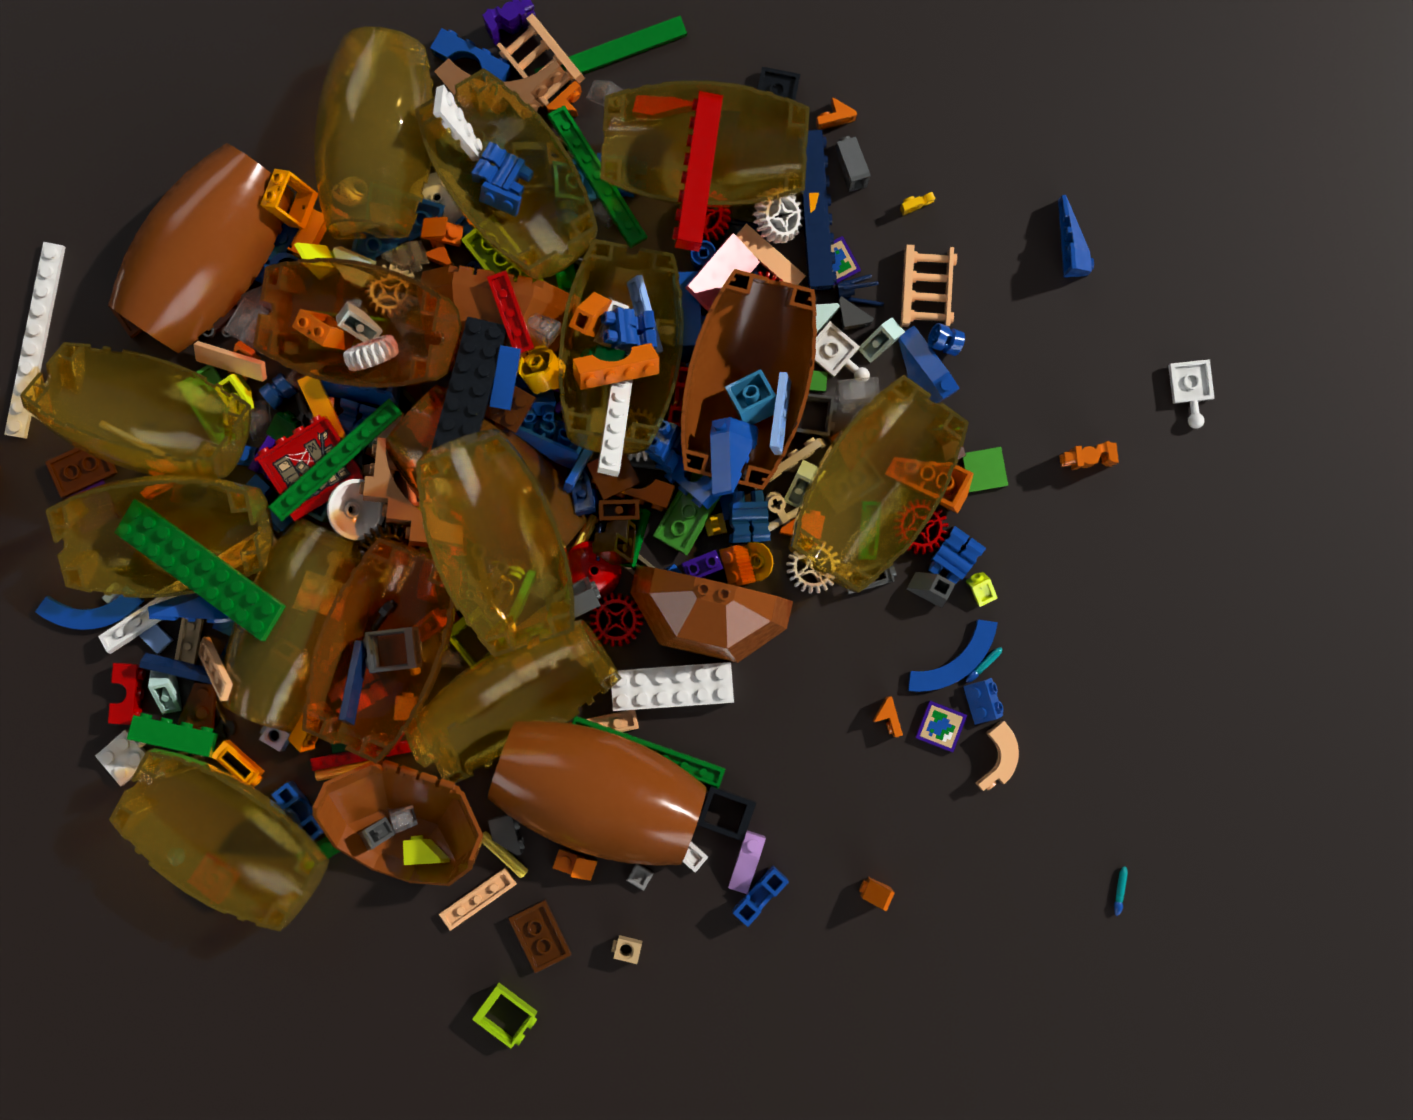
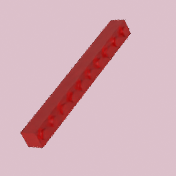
[310,734,438,771]

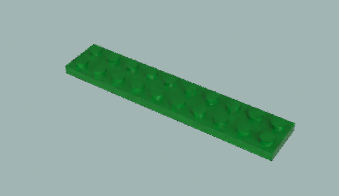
[114,499,286,641]

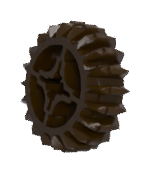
[359,523,415,577]

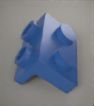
[963,678,1003,725]

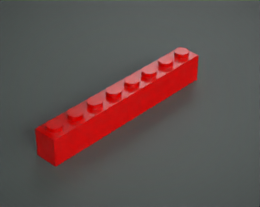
[672,91,723,252]

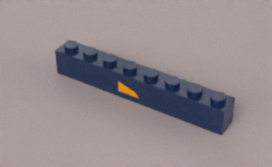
[797,130,837,291]

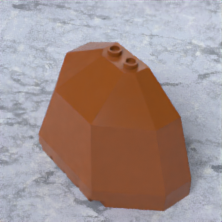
[418,265,580,373]
[630,565,793,663]
[313,759,483,886]

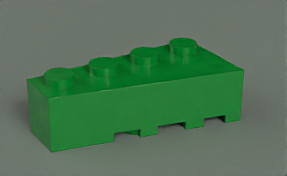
[127,713,218,758]

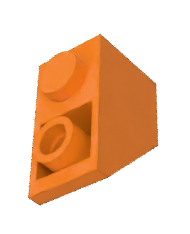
[569,292,612,338]

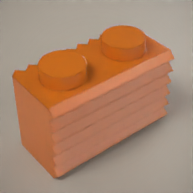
[719,544,756,587]

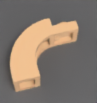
[976,720,1019,791]

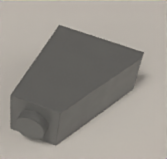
[836,136,871,192]

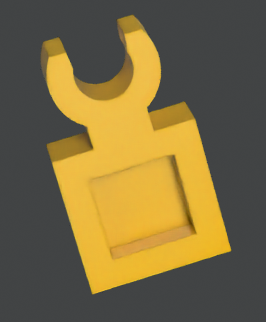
[900,192,935,215]

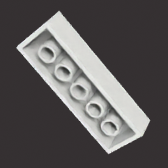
[610,662,734,711]

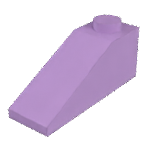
[728,830,766,894]

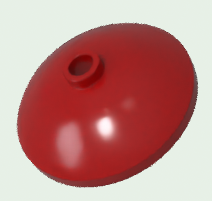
[561,541,621,600]

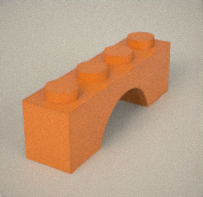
[573,343,659,390]
[591,479,675,512]

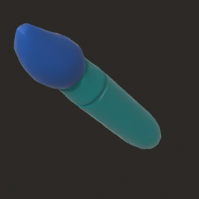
[966,647,1002,683]
[1114,866,1128,916]

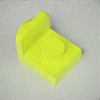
[966,572,997,607]

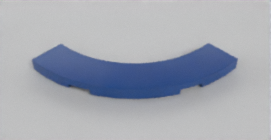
[35,587,145,630]
[908,620,998,692]

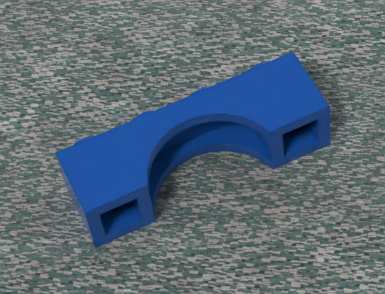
[430,28,512,82]

